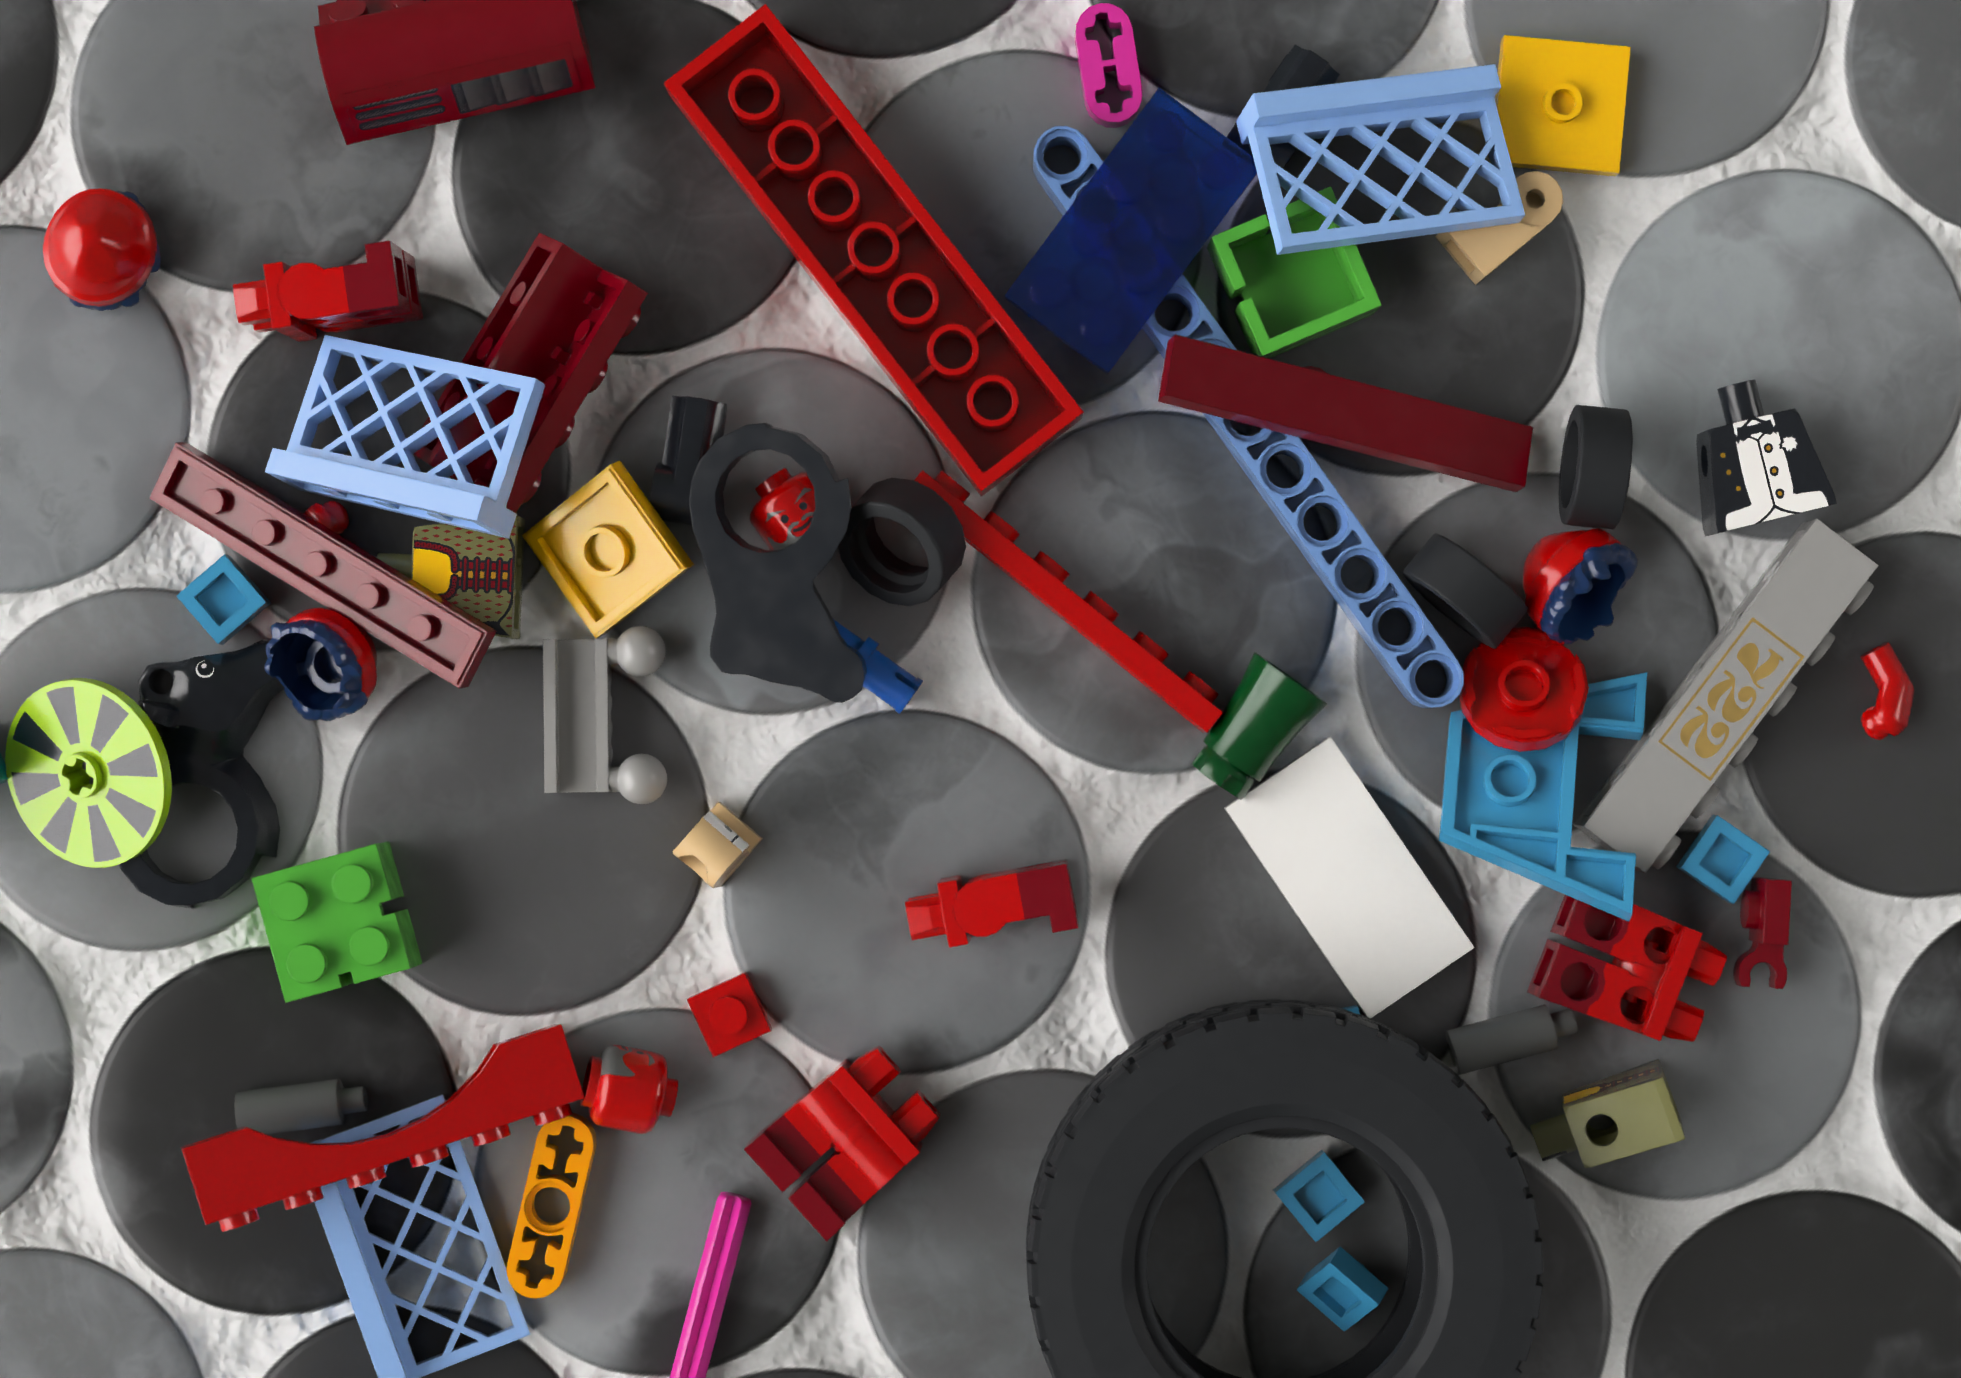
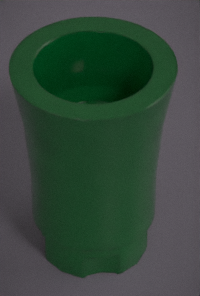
[1192,652,1327,800]

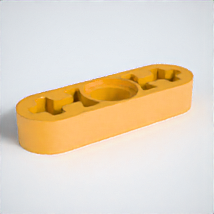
[507,1113,597,1299]

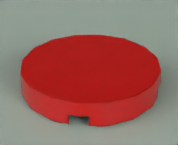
[1459,627,1589,752]

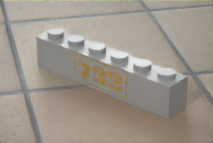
[1573,519,1879,873]

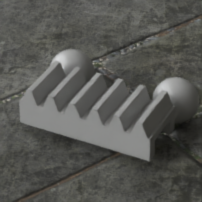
[543,626,667,804]

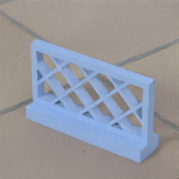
[1236,64,1525,255]
[265,335,545,539]
[311,1094,530,1378]

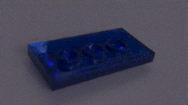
[1005,88,1257,375]

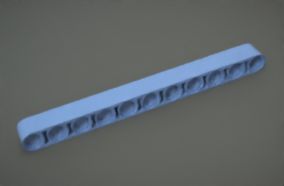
[1033,126,1464,708]

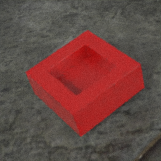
[687,971,772,1057]

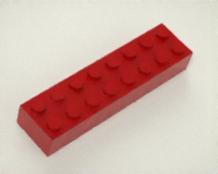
[664,4,1084,497]

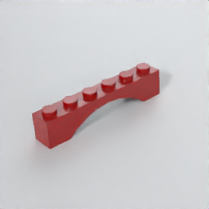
[181,1024,585,1232]

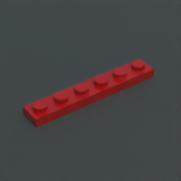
[914,470,1223,733]

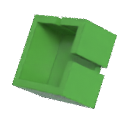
[1207,186,1382,359]
[251,842,423,1003]

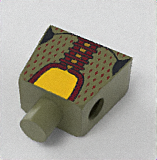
[376,516,525,639]
[1530,1059,1685,1168]

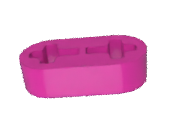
[1075,3,1142,128]

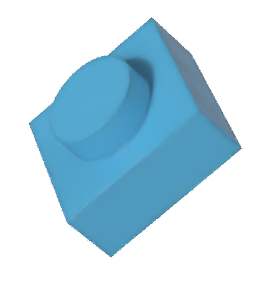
[176,554,271,645]
[1676,815,1770,904]
[1273,1150,1365,1242]
[1296,1246,1389,1332]

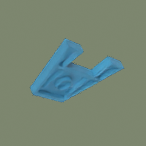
[1439,672,1647,922]

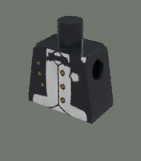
[1696,379,1837,537]

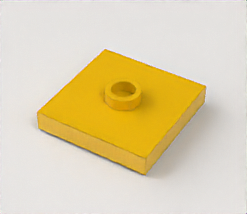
[1490,35,1631,177]
[522,461,694,639]

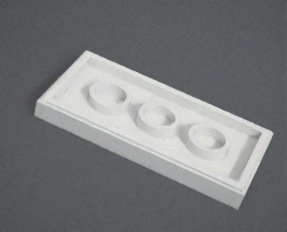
[1224,737,1475,1018]

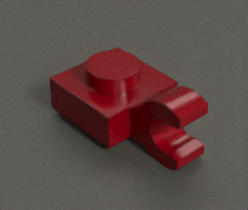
[1733,877,1792,989]

